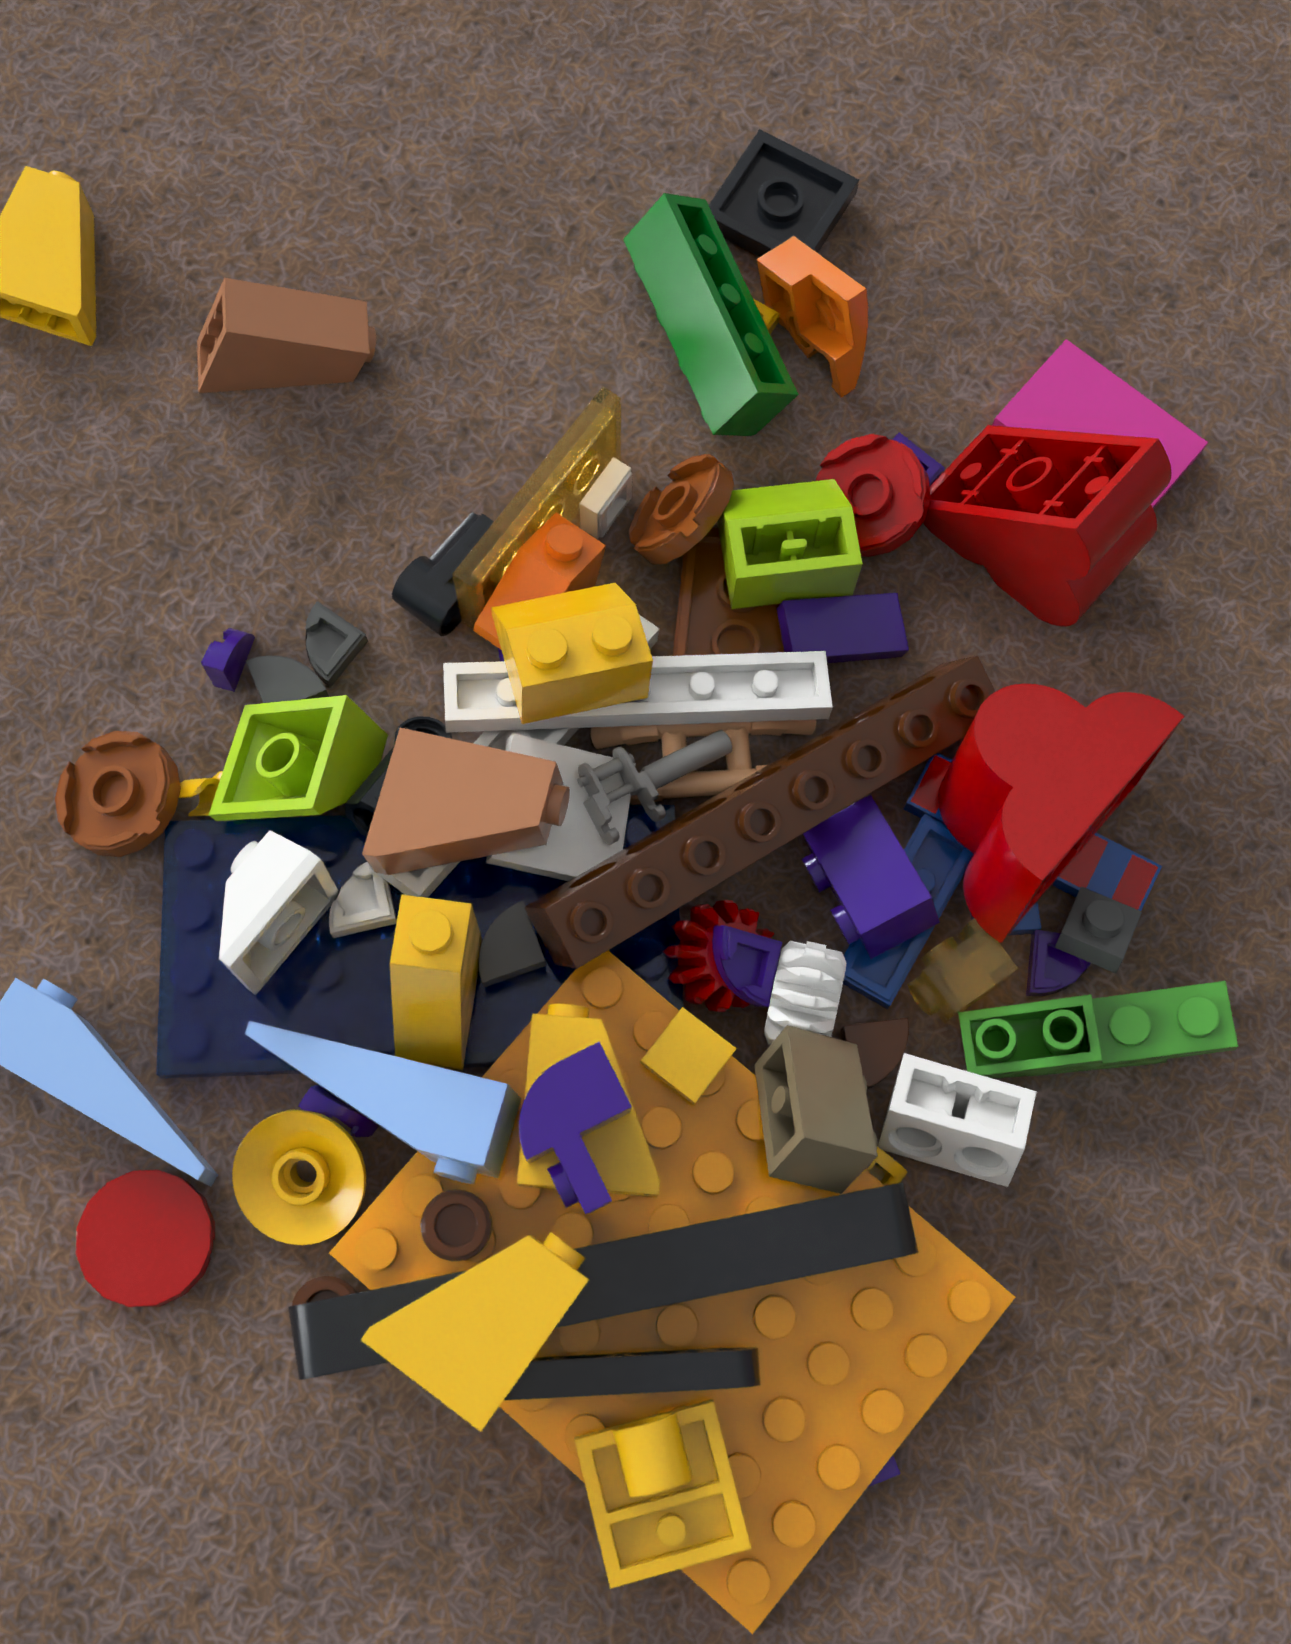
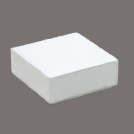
[579,457,632,539]

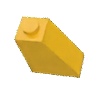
[0,166,96,346]
[390,895,483,1071]
[517,1004,660,1197]
[361,1232,589,1432]

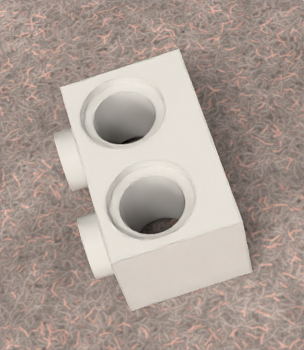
[878,1053,1037,1187]

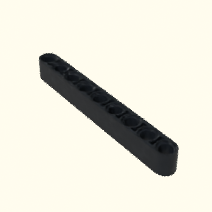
[288,1182,919,1380]

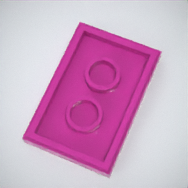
[992,339,1208,509]

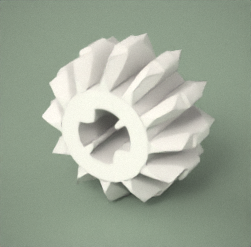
[764,941,847,1045]

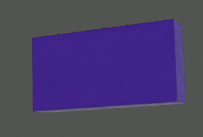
[776,593,909,663]

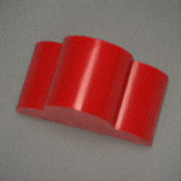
[923,425,1172,627]
[938,683,1185,943]

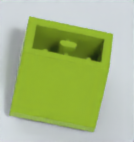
[717,479,863,609]

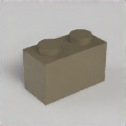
[754,1025,878,1194]

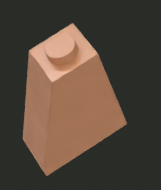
[197,278,376,393]
[362,728,570,875]

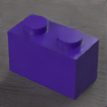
[801,795,940,959]

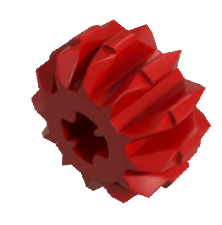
[663,900,775,1012]

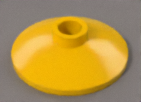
[232,1110,366,1245]

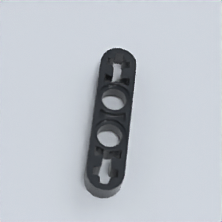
[504,1347,761,1400]

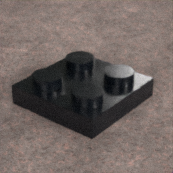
[709,129,859,257]

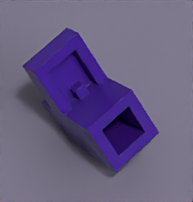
[519,1041,632,1215]

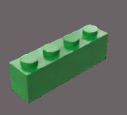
[623,193,799,436]

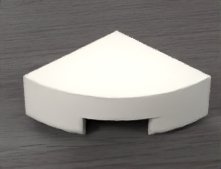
[329,862,397,938]

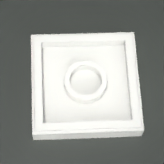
[486,733,636,881]

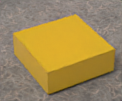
[640,1007,737,1105]

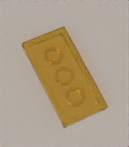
[452,386,621,630]

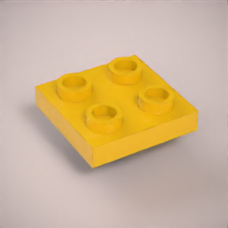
[574,1399,752,1589]

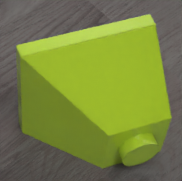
[209,695,388,821]

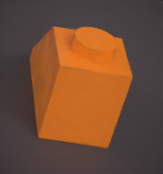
[473,512,606,649]

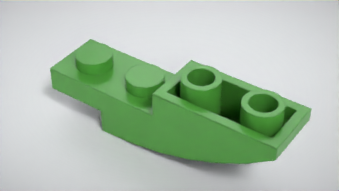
[958,981,1238,1078]

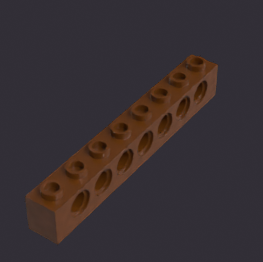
[524,655,995,969]

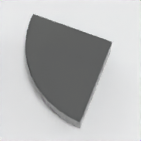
[305,601,368,688]
[245,656,329,703]
[479,900,546,988]

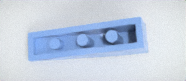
[0,978,218,1186]
[245,1021,521,1184]

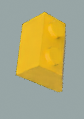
[491,583,653,724]

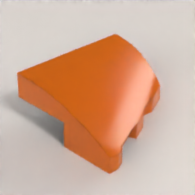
[756,236,868,398]

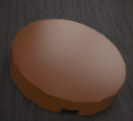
[629,454,734,565]
[55,731,181,857]

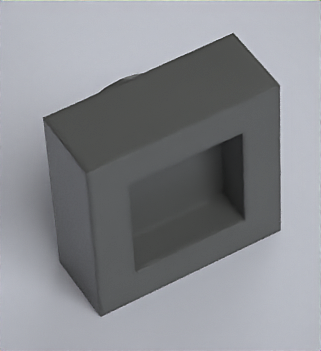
[1055,886,1142,973]

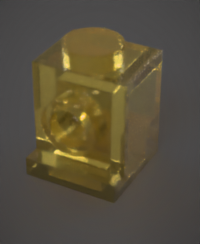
[908,918,1019,1024]

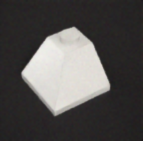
[219,831,339,995]

